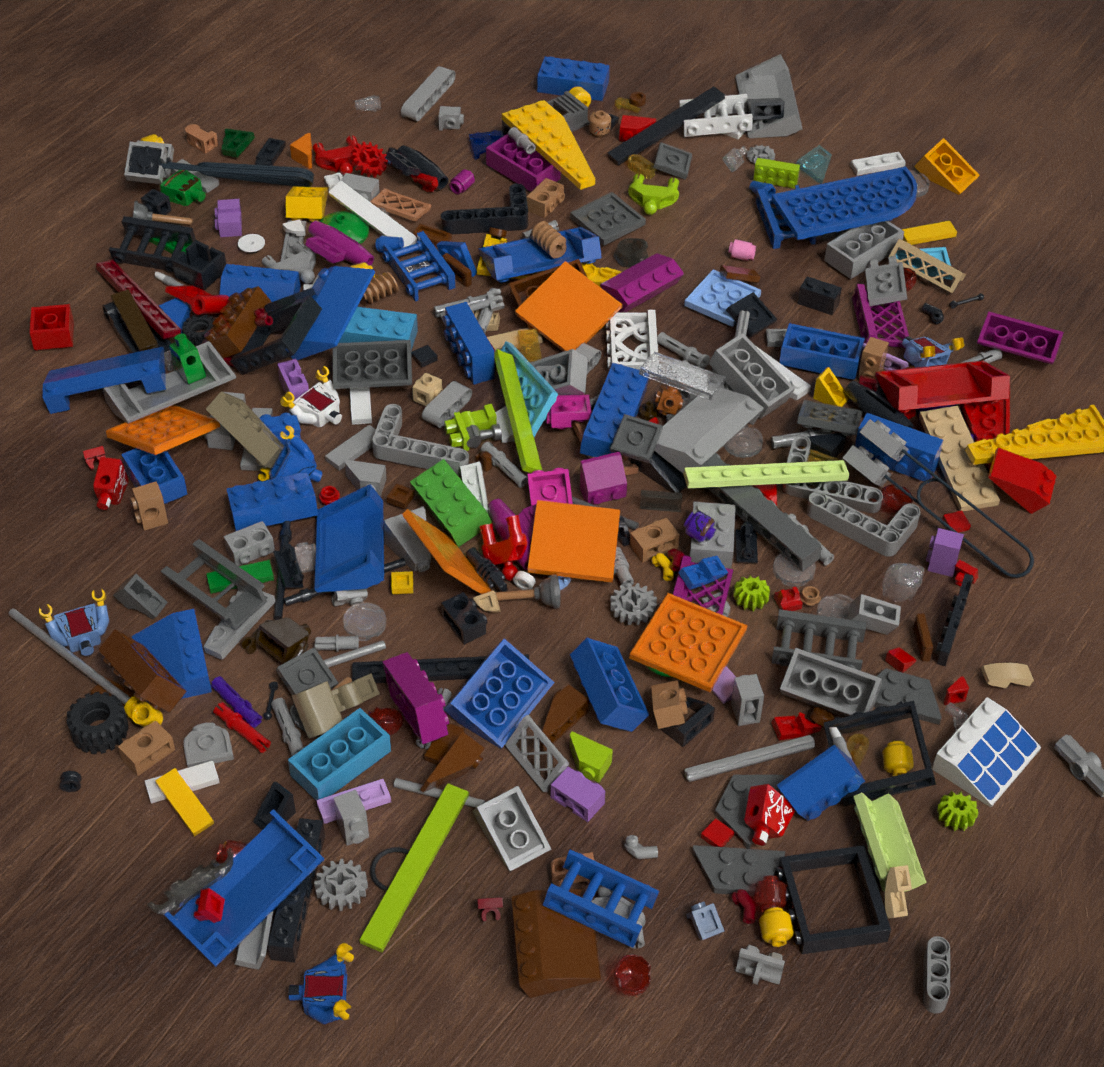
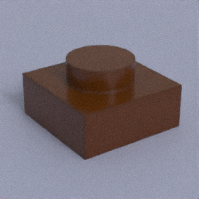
[387,483,415,509]

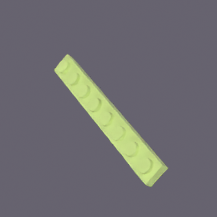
[683,460,849,488]

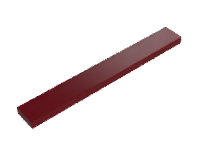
[96,260,181,339]

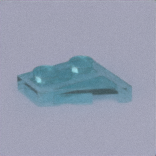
[796,145,832,184]

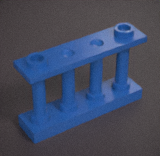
[756,185,818,249]
[382,231,456,302]
[543,849,659,948]

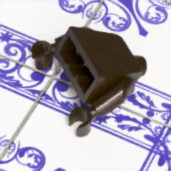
[242,618,311,679]

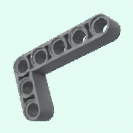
[372,404,469,476]
[782,435,883,513]
[807,492,920,556]

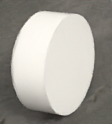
[513,571,536,590]

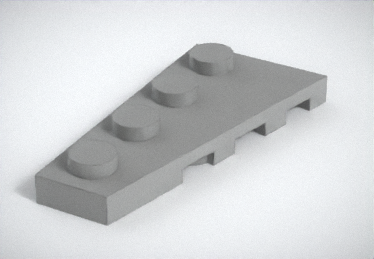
[204,587,276,660]

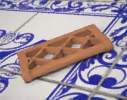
[370,188,431,222]

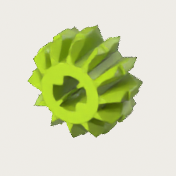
[733,575,770,612]
[937,791,978,832]

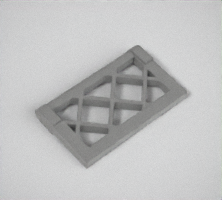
[505,715,569,792]

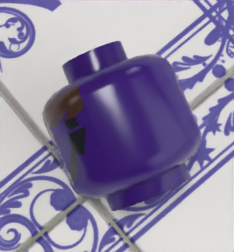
[684,511,717,543]

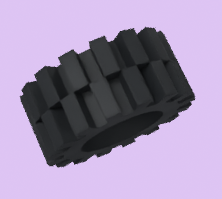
[182,314,215,346]

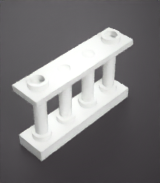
[679,94,752,137]

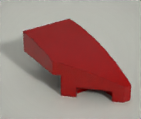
[771,712,822,740]

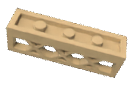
[889,239,966,293]

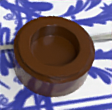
[629,92,646,107]
[488,227,507,238]
[810,707,834,726]

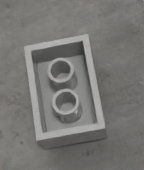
[690,502,735,568]

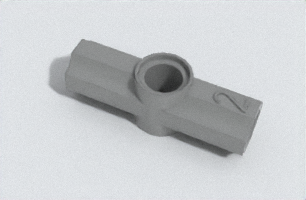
[1054,735,1104,797]

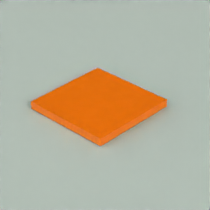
[515,261,622,352]
[106,405,220,455]
[527,500,620,583]
[402,509,492,594]
[629,593,748,693]

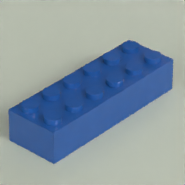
[580,363,650,457]

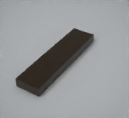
[111,289,158,352]

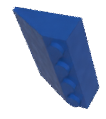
[132,609,212,703]
[443,639,555,749]

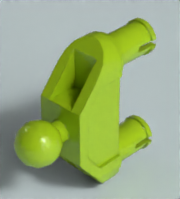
[628,174,679,215]

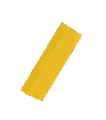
[901,221,957,245]
[155,768,214,837]

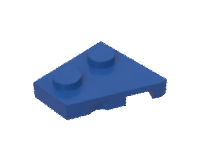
[436,241,477,277]

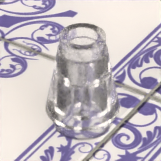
[355,95,381,112]

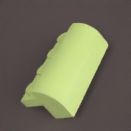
[854,793,926,892]

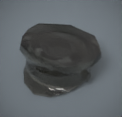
[613,238,649,268]

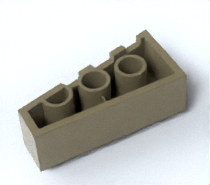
[206,391,284,469]

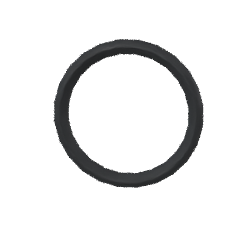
[370,847,410,892]

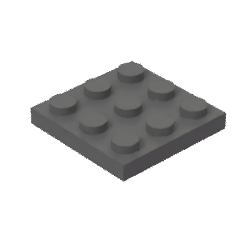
[570,192,646,246]
[797,400,862,436]

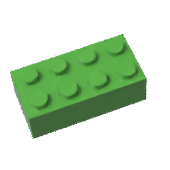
[410,459,492,547]

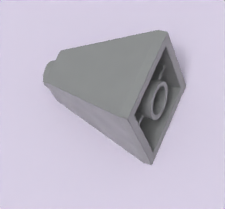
[384,507,431,572]

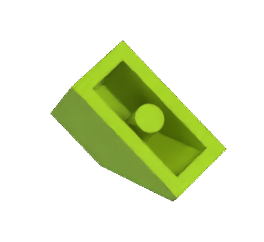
[569,731,613,783]

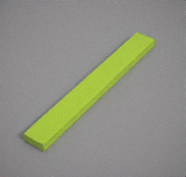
[494,349,542,473]
[360,784,469,953]

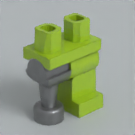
[444,404,502,451]

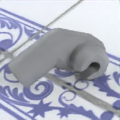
[624,835,658,859]

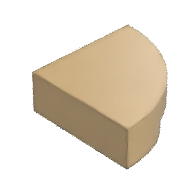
[473,591,501,613]

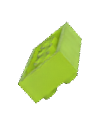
[753,158,800,189]

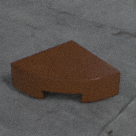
[475,451,492,472]

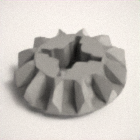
[747,145,775,163]

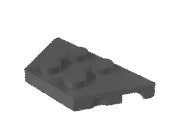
[874,668,942,725]
[715,775,785,849]
[693,845,785,896]

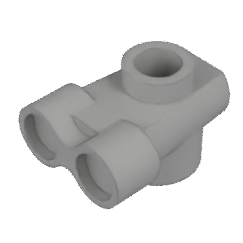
[331,589,368,606]

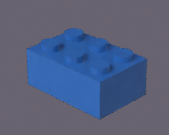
[121,448,187,504]

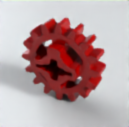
[350,141,388,178]

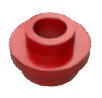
[319,486,340,505]

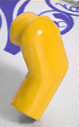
[652,553,674,581]

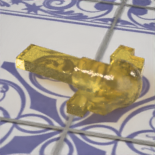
[615,97,641,113]

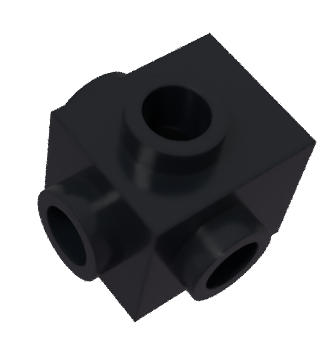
[141,189,171,215]

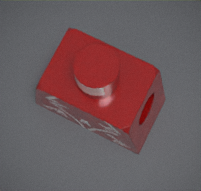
[93,457,129,510]
[744,784,795,846]

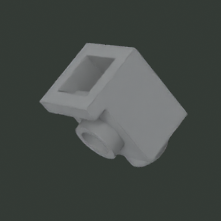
[439,106,464,131]

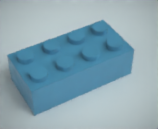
[339,307,418,351]
[288,708,391,800]

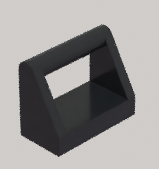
[656,697,715,747]

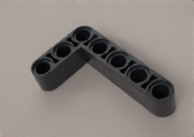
[440,183,528,235]

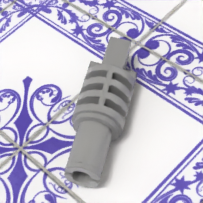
[614,546,634,588]

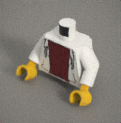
[280,366,342,427]

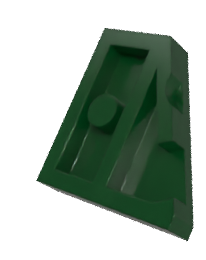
[221,128,255,157]

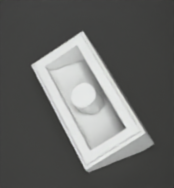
[495,406,515,443]

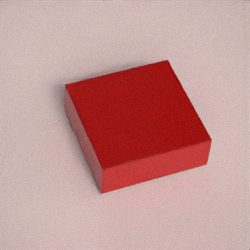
[942,510,971,533]
[701,818,734,847]

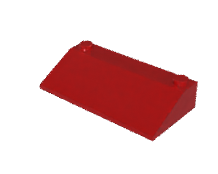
[875,361,1010,412]

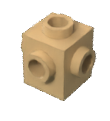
[413,373,443,406]

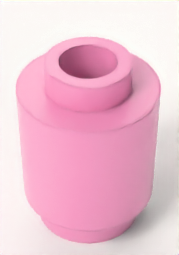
[728,239,756,261]

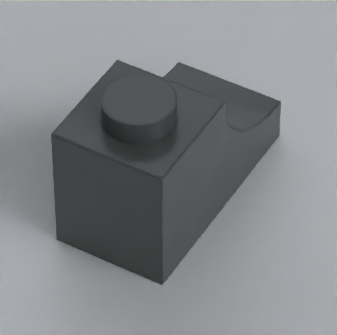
[113,574,168,620]

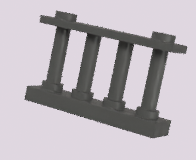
[772,609,867,671]

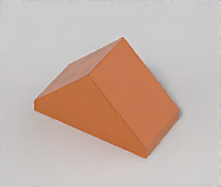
[290,133,312,169]

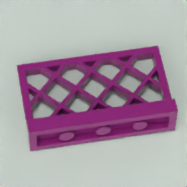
[852,284,909,348]
[673,556,733,615]

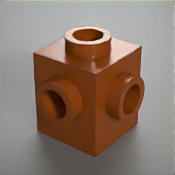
[653,385,683,415]

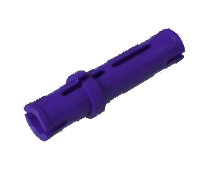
[211,676,262,728]

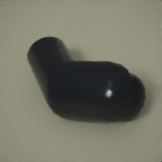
[922,303,944,324]

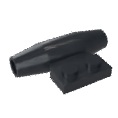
[385,145,449,189]
[845,381,914,429]

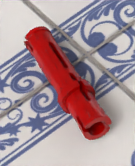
[213,702,271,753]

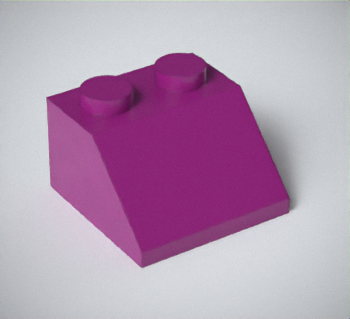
[580,452,627,505]

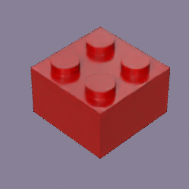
[30,304,74,350]

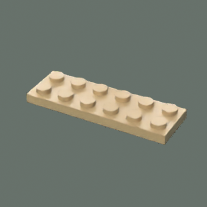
[919,406,1000,511]

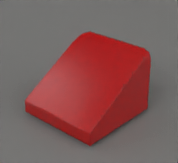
[885,647,916,673]
[943,676,969,705]

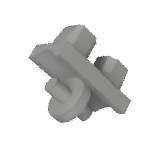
[736,945,785,985]

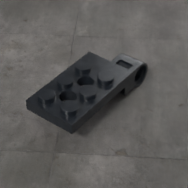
[102,302,172,356]

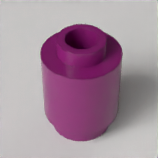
[449,169,475,194]

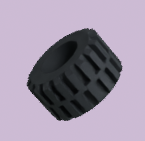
[66,692,129,754]

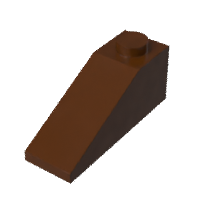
[540,684,589,752]
[420,732,485,793]

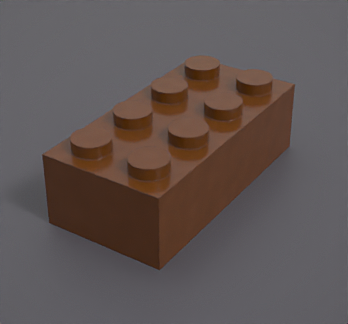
[201,286,272,358]
[98,629,187,713]

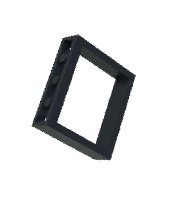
[230,295,322,375]
[824,700,936,806]
[776,845,891,954]

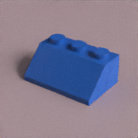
[777,745,865,821]

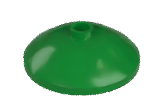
[319,211,369,244]

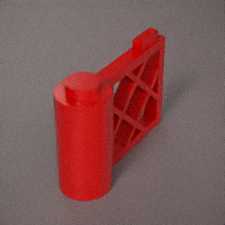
[165,286,229,315]

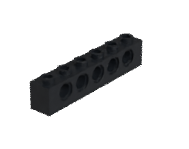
[268,818,325,963]

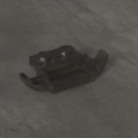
[147,848,233,914]

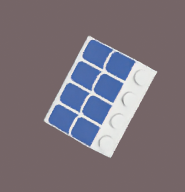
[932,697,1041,807]

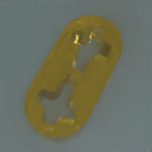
[628,154,656,179]
[847,734,869,768]

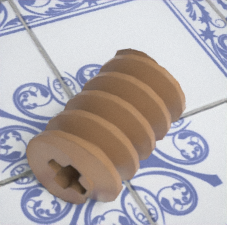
[530,221,567,258]
[360,272,399,306]

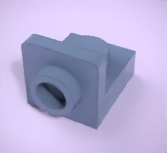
[686,902,724,941]

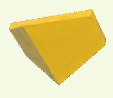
[813,367,849,407]

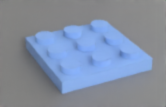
[684,270,761,327]

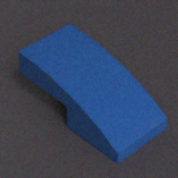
[678,556,728,590]

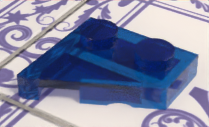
[469,130,504,160]

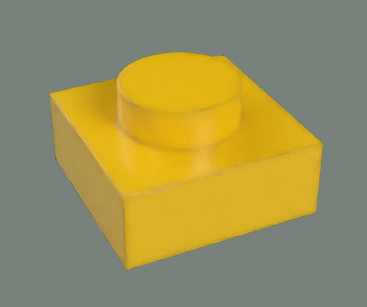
[391,571,413,594]

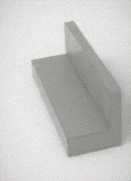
[234,911,273,970]

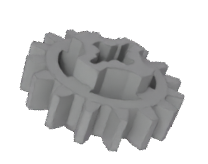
[610,583,657,625]
[314,859,368,911]

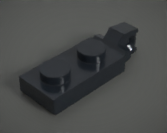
[255,138,286,166]

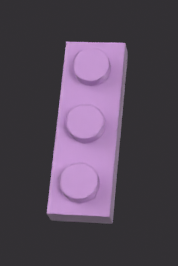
[316,779,391,824]

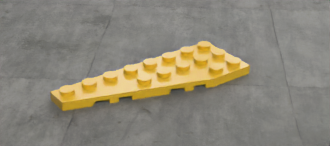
[501,100,595,190]

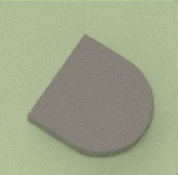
[184,723,234,768]

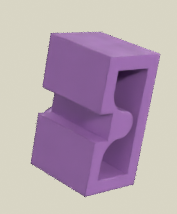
[215,199,242,237]
[277,359,309,401]
[926,528,964,577]
[551,767,605,822]

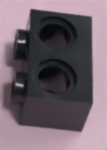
[441,592,488,645]

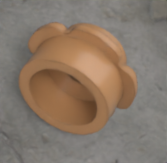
[800,586,821,606]

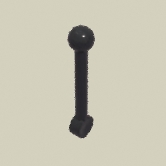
[949,293,984,309]
[263,681,279,720]

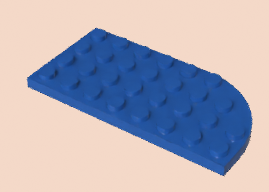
[772,166,917,240]

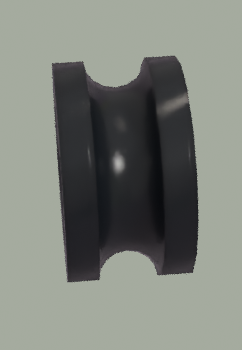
[59,771,82,792]

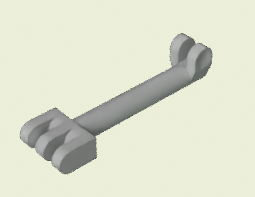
[441,289,505,323]

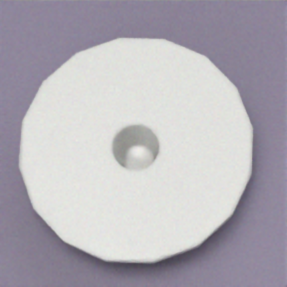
[238,234,265,252]

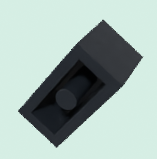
[747,98,785,120]
[798,276,842,315]

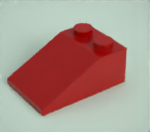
[988,448,1056,514]

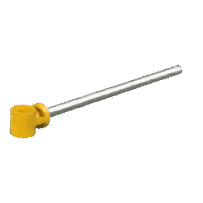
[9,609,163,727]

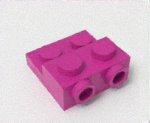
[547,395,591,429]
[528,468,573,506]

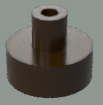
[639,401,659,421]

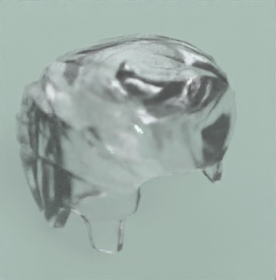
[882,563,924,602]

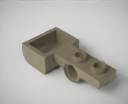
[292,673,380,738]

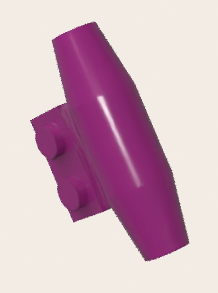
[305,220,374,265]
[487,499,536,570]

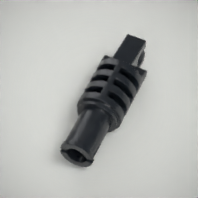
[465,547,508,592]

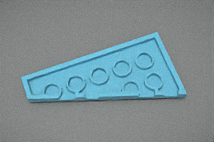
[501,341,558,437]

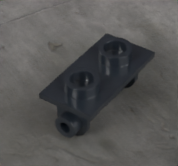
[736,522,758,563]
[273,544,304,588]

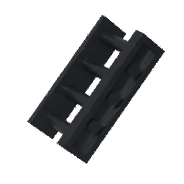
[109,216,196,273]

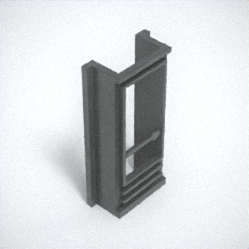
[500,91,589,136]
[160,539,267,630]

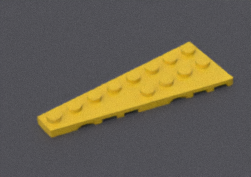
[965,405,1104,465]

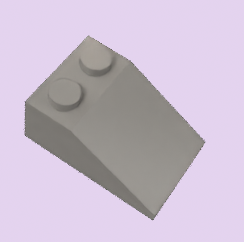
[530,349,588,395]
[473,786,551,872]

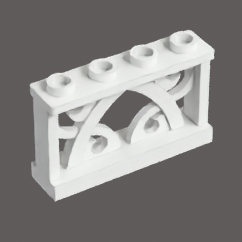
[606,310,659,376]

